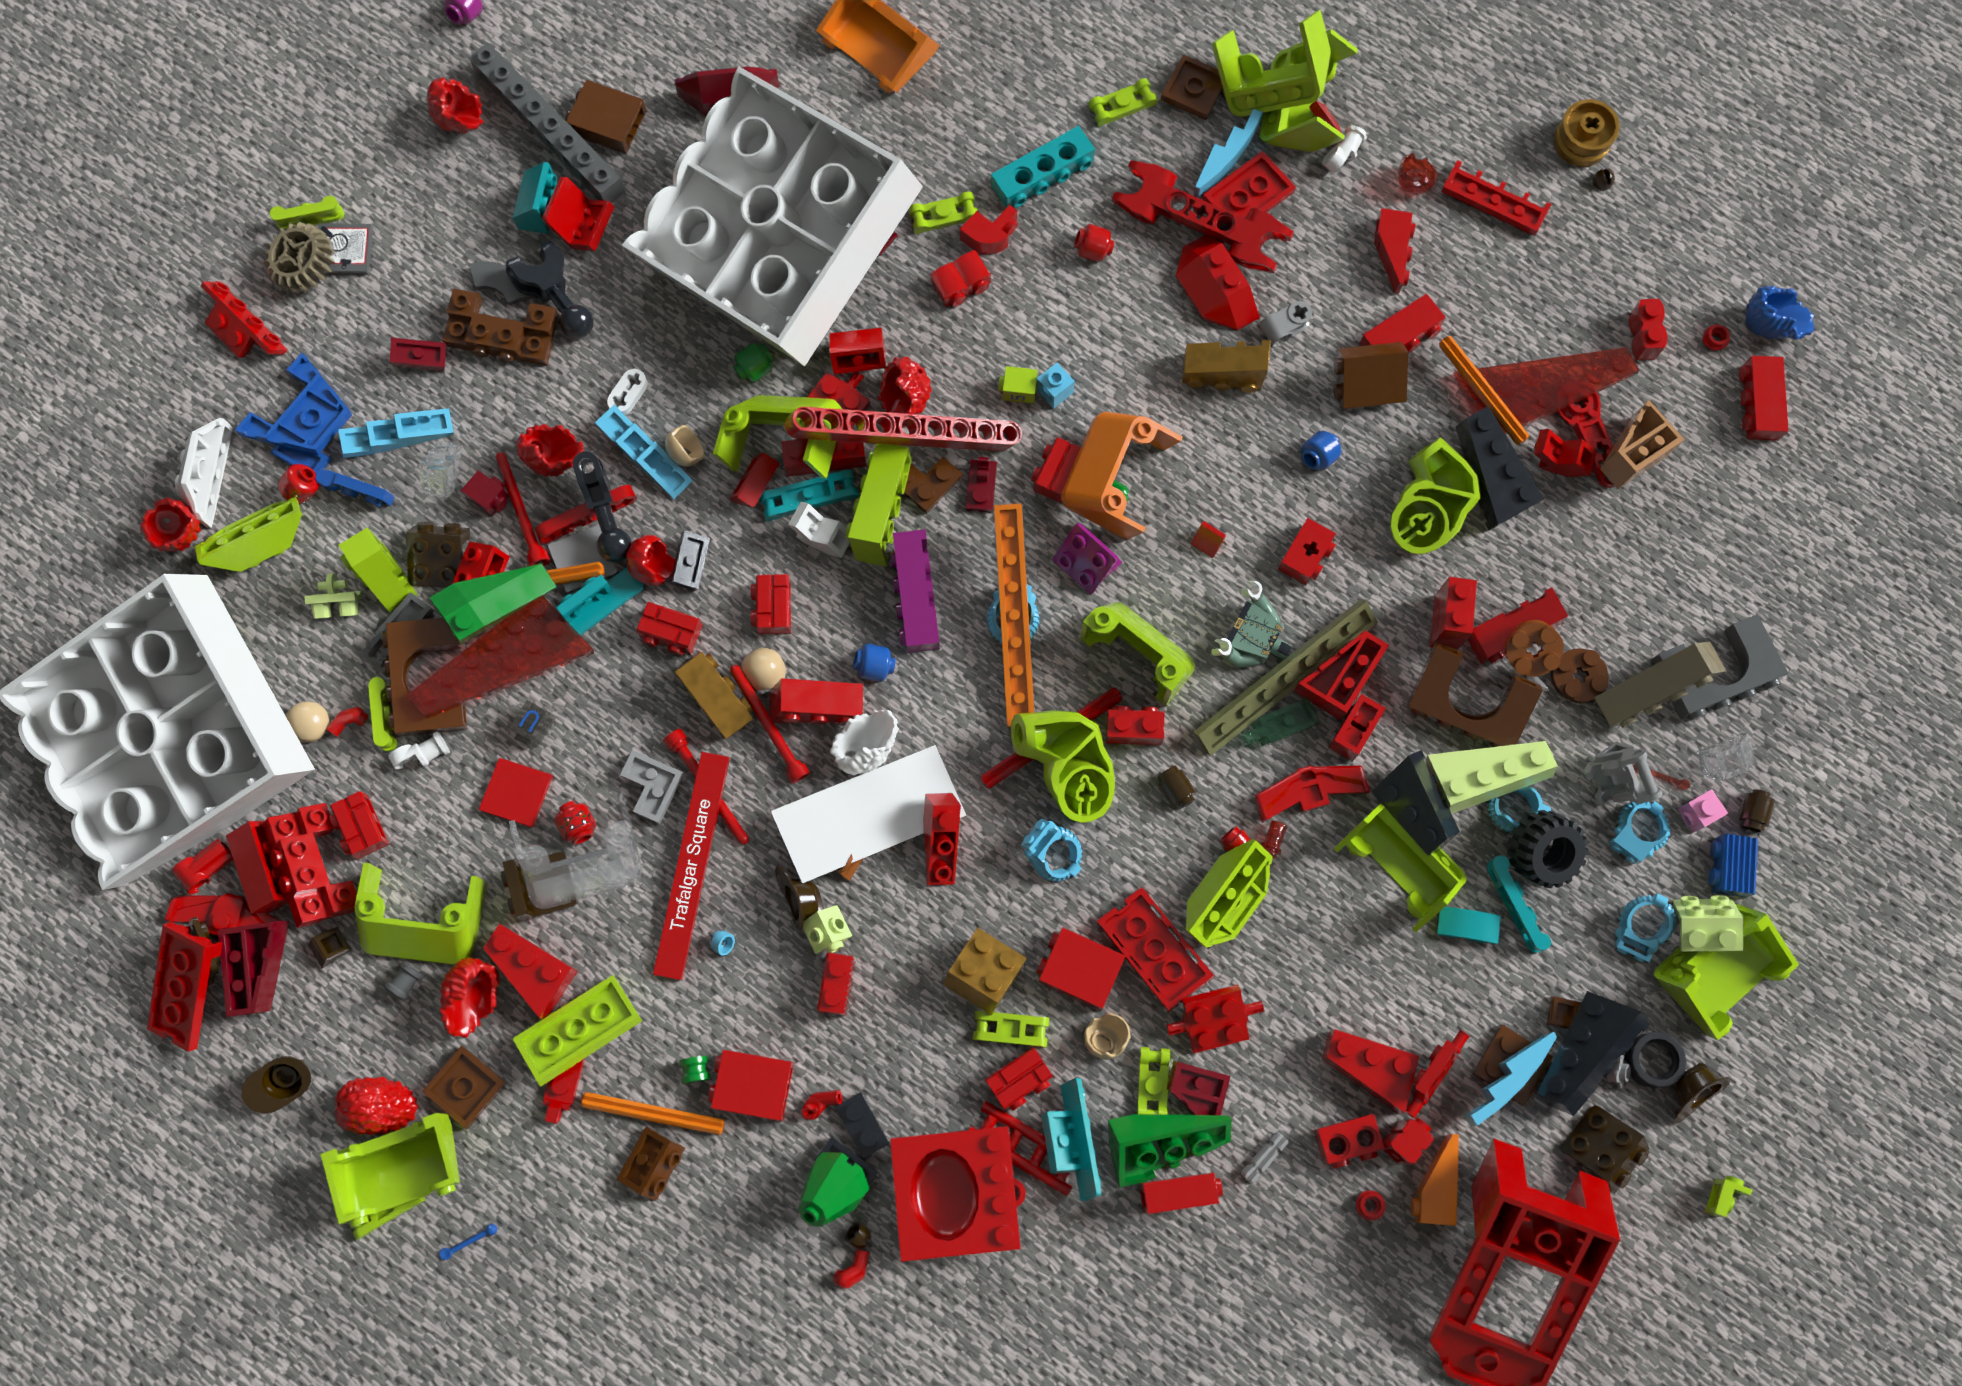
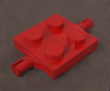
[807,371,871,428]
[1166,984,1265,1053]
[1405,1030,1470,1119]

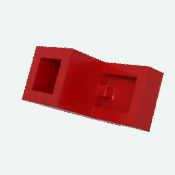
[960,205,1018,255]
[1534,429,1596,477]

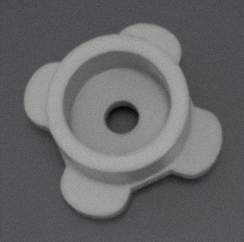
[1607,1055,1631,1089]

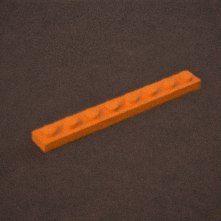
[994,503,1035,727]

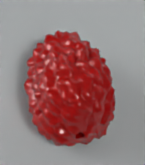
[427,77,484,134]
[878,357,932,428]
[516,424,584,477]
[140,497,201,552]
[439,958,500,1038]
[334,1076,418,1135]

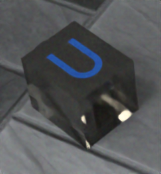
[509,700,556,747]

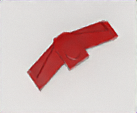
[1255,765,1371,823]
[165,893,281,936]

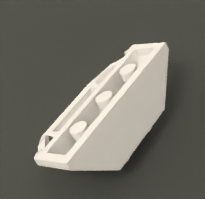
[175,418,233,528]

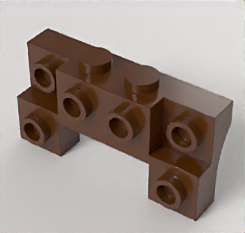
[442,288,559,366]

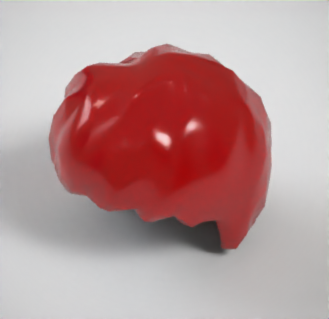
[626,535,675,586]

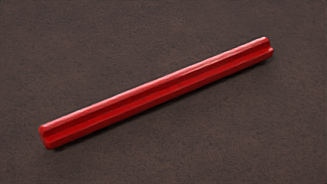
[981,687,1123,789]

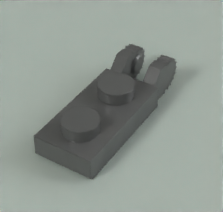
[363,593,434,668]

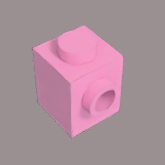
[1678,789,1728,833]

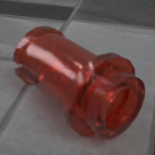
[1260,820,1288,859]

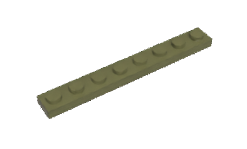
[1193,599,1378,756]

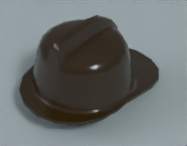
[775,865,824,930]
[242,1056,311,1114]
[1674,1063,1731,1124]

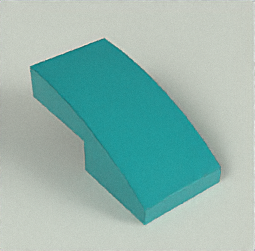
[1437,907,1501,945]

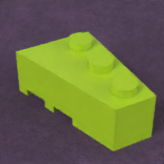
[338,527,418,613]

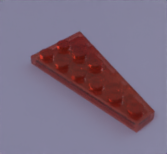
[1453,347,1639,435]
[407,596,594,719]

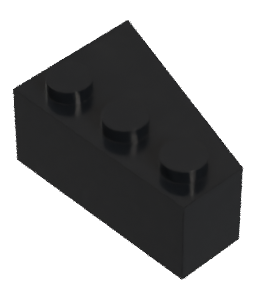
[1371,750,1460,856]

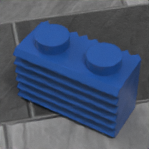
[1709,834,1758,898]

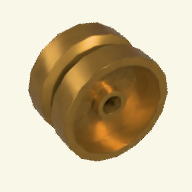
[1553,99,1620,167]

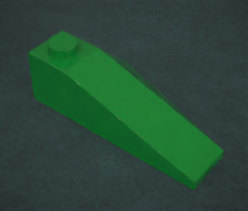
[430,564,557,645]
[1108,1114,1232,1188]

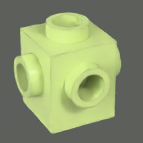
[803,905,852,954]

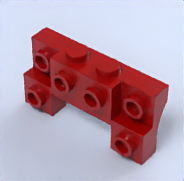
[263,803,357,928]

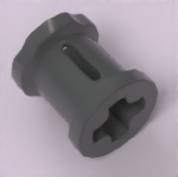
[385,962,424,1000]

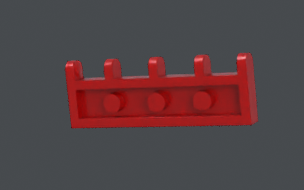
[1441,160,1552,236]

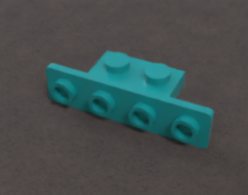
[541,568,644,653]
[1041,1078,1101,1201]

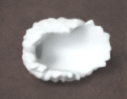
[830,710,899,775]

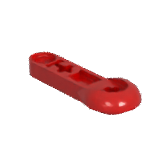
[1555,382,1615,488]

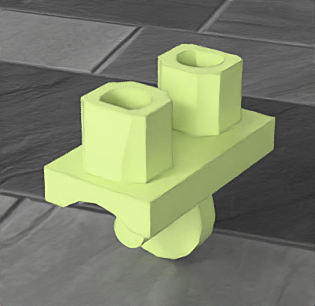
[304,573,362,618]

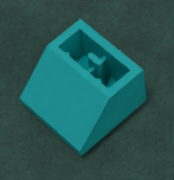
[513,162,557,234]

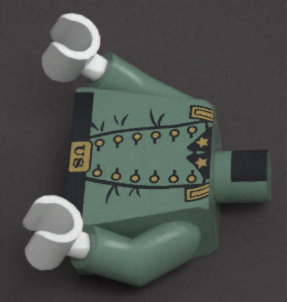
[1211,581,1292,668]

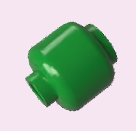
[733,343,774,382]

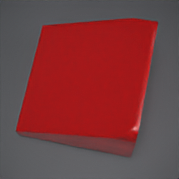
[1191,521,1226,558]

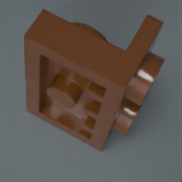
[616,1126,685,1200]

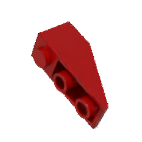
[1374,208,1415,294]
[923,793,961,885]

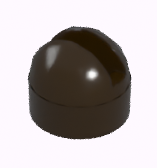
[1592,168,1615,191]
[845,1221,871,1248]

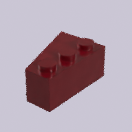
[218,921,289,1017]

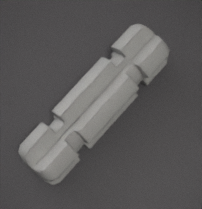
[1241,1132,1288,1183]

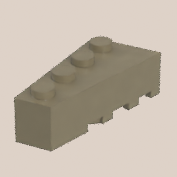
[1594,642,1727,728]

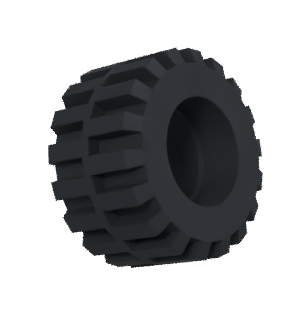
[1507,810,1589,888]

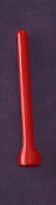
[496,452,551,566]
[730,665,811,784]
[663,729,749,845]

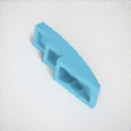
[1193,109,1263,198]
[594,404,693,499]
[338,408,454,458]
[1464,1032,1557,1126]

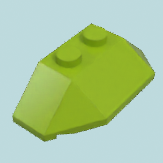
[195,497,302,572]
[1186,839,1273,948]

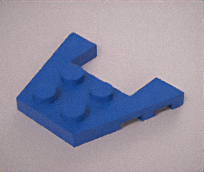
[235,352,352,455]

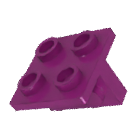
[1052,523,1122,595]

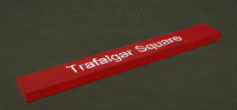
[653,751,730,980]

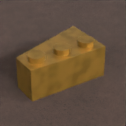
[1182,340,1270,393]

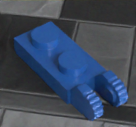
[315,469,395,507]

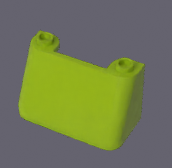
[1080,602,1195,707]
[1654,904,1799,1040]
[321,1113,460,1228]

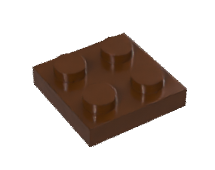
[1160,54,1223,120]
[1472,1024,1553,1106]
[422,1045,507,1129]

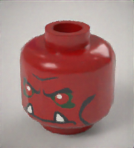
[278,464,320,504]
[554,801,597,845]

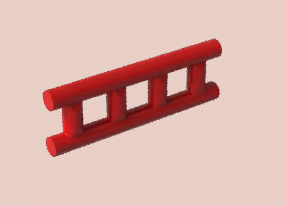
[969,1101,1073,1196]

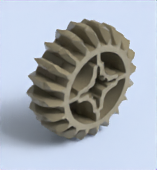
[263,222,336,294]

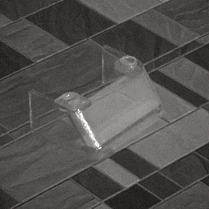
[509,792,642,909]

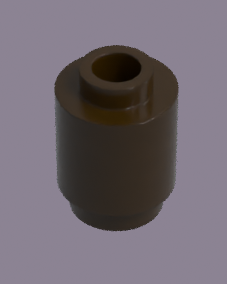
[1157,765,1197,809]
[1739,789,1775,833]

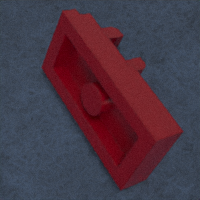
[389,337,446,372]
[966,457,997,513]

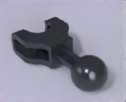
[505,241,594,339]
[573,451,632,563]

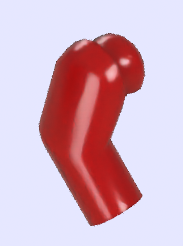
[326,707,369,737]
[801,1090,843,1120]
[833,1249,870,1289]

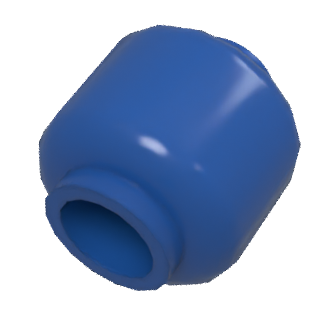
[1301,431,1341,471]
[853,644,895,682]

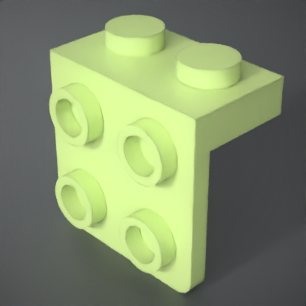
[1673,895,1743,951]

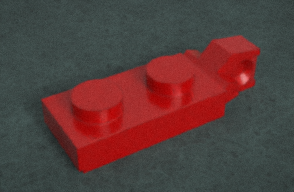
[543,1058,585,1124]

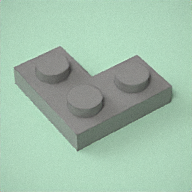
[620,750,684,824]

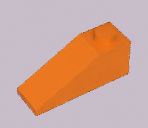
[1410,1134,1459,1226]

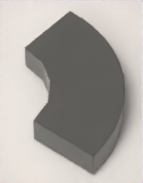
[469,262,535,305]

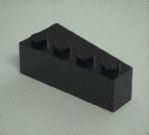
[1455,406,1544,531]
[1537,991,1650,1116]

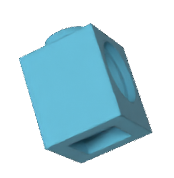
[1036,362,1075,409]

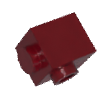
[461,470,509,517]

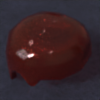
[1398,153,1438,194]

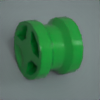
[679,1056,711,1084]

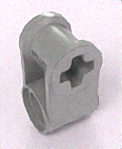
[1259,301,1312,347]

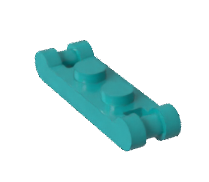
[760,470,859,521]
[1486,855,1551,953]

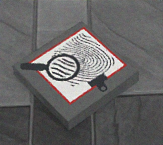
[318,224,373,275]

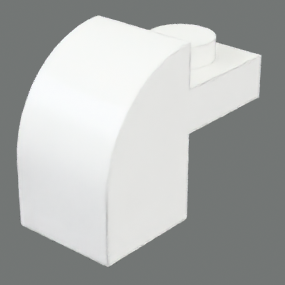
[788,502,850,558]

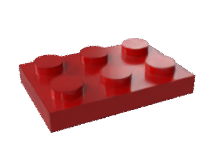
[1203,151,1296,229]

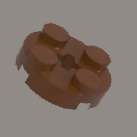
[1551,648,1609,704]

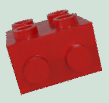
[543,177,615,251]

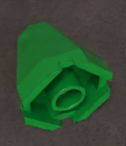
[798,1152,869,1227]

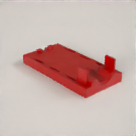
[1097,887,1214,1013]
[147,922,223,1052]

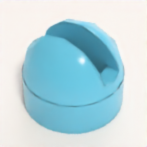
[709,930,735,956]

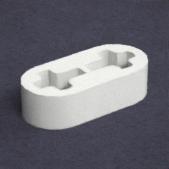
[607,369,647,415]

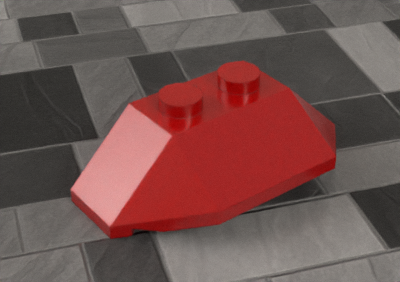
[1175,235,1260,331]

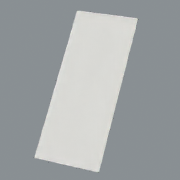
[771,745,966,883]

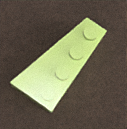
[1426,741,1558,814]

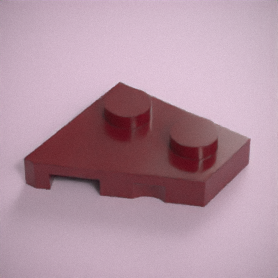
[1166,1061,1231,1116]

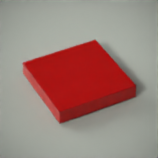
[479,758,553,828]

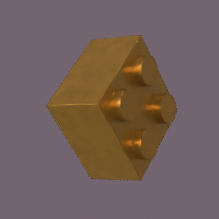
[943,928,1026,1016]

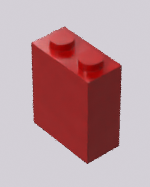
[1430,576,1477,650]
[1036,927,1126,1011]
[708,1049,794,1121]
[1139,1173,1223,1214]

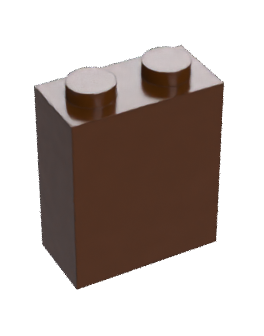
[565,79,647,154]
[1333,342,1409,409]

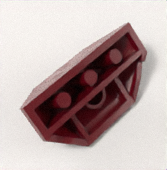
[674,66,779,117]

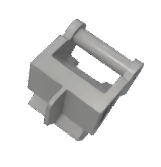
[1584,742,1662,806]

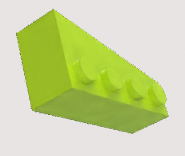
[846,444,912,567]

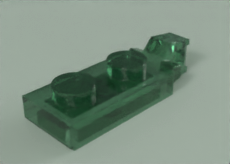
[1241,698,1320,747]

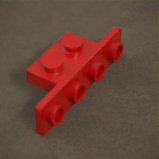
[201,281,288,357]

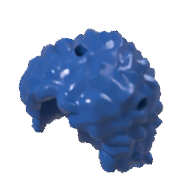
[1745,286,1814,340]

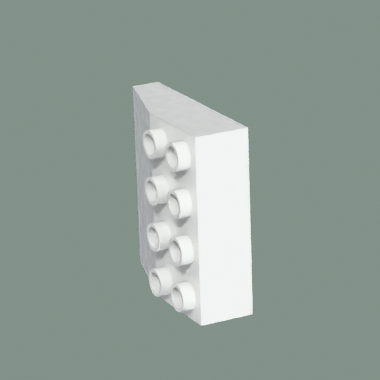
[622,67,923,366]
[0,574,315,890]

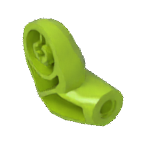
[1390,437,1480,555]
[1011,710,1115,823]

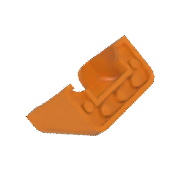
[816,0,940,93]

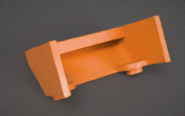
[1061,412,1183,540]

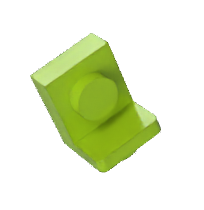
[1705,1175,1752,1218]

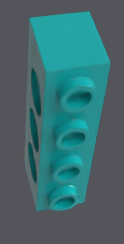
[991,125,1095,208]

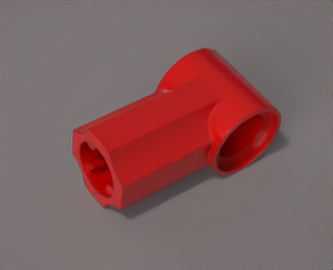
[172,839,233,895]

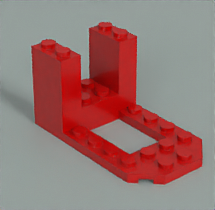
[1430,1138,1620,1386]

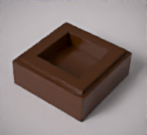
[1547,996,1581,1029]

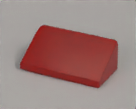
[730,452,779,507]

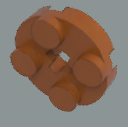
[1505,620,1564,677]

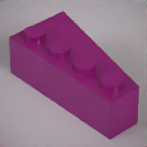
[890,529,940,653]

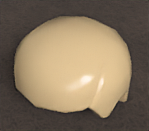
[665,425,705,467]
[741,647,786,690]
[286,702,330,744]
[1084,1013,1130,1060]

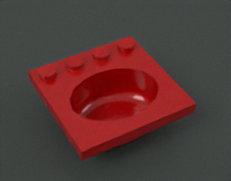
[890,1126,1021,1262]

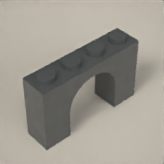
[1651,614,1789,721]

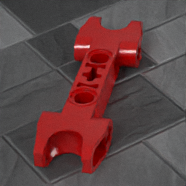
[1111,160,1294,274]

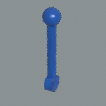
[439,1224,497,1260]

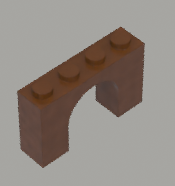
[382,618,467,737]
[1408,642,1543,747]

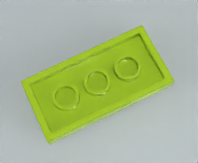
[512,975,642,1086]

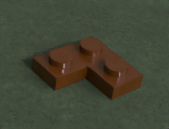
[904,457,963,513]

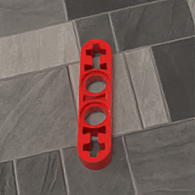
[535,485,637,544]

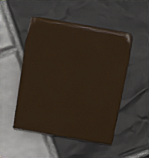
[308,926,351,969]

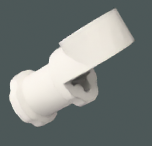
[1322,125,1367,173]
[388,731,450,770]

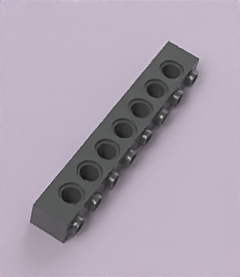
[468,42,626,203]

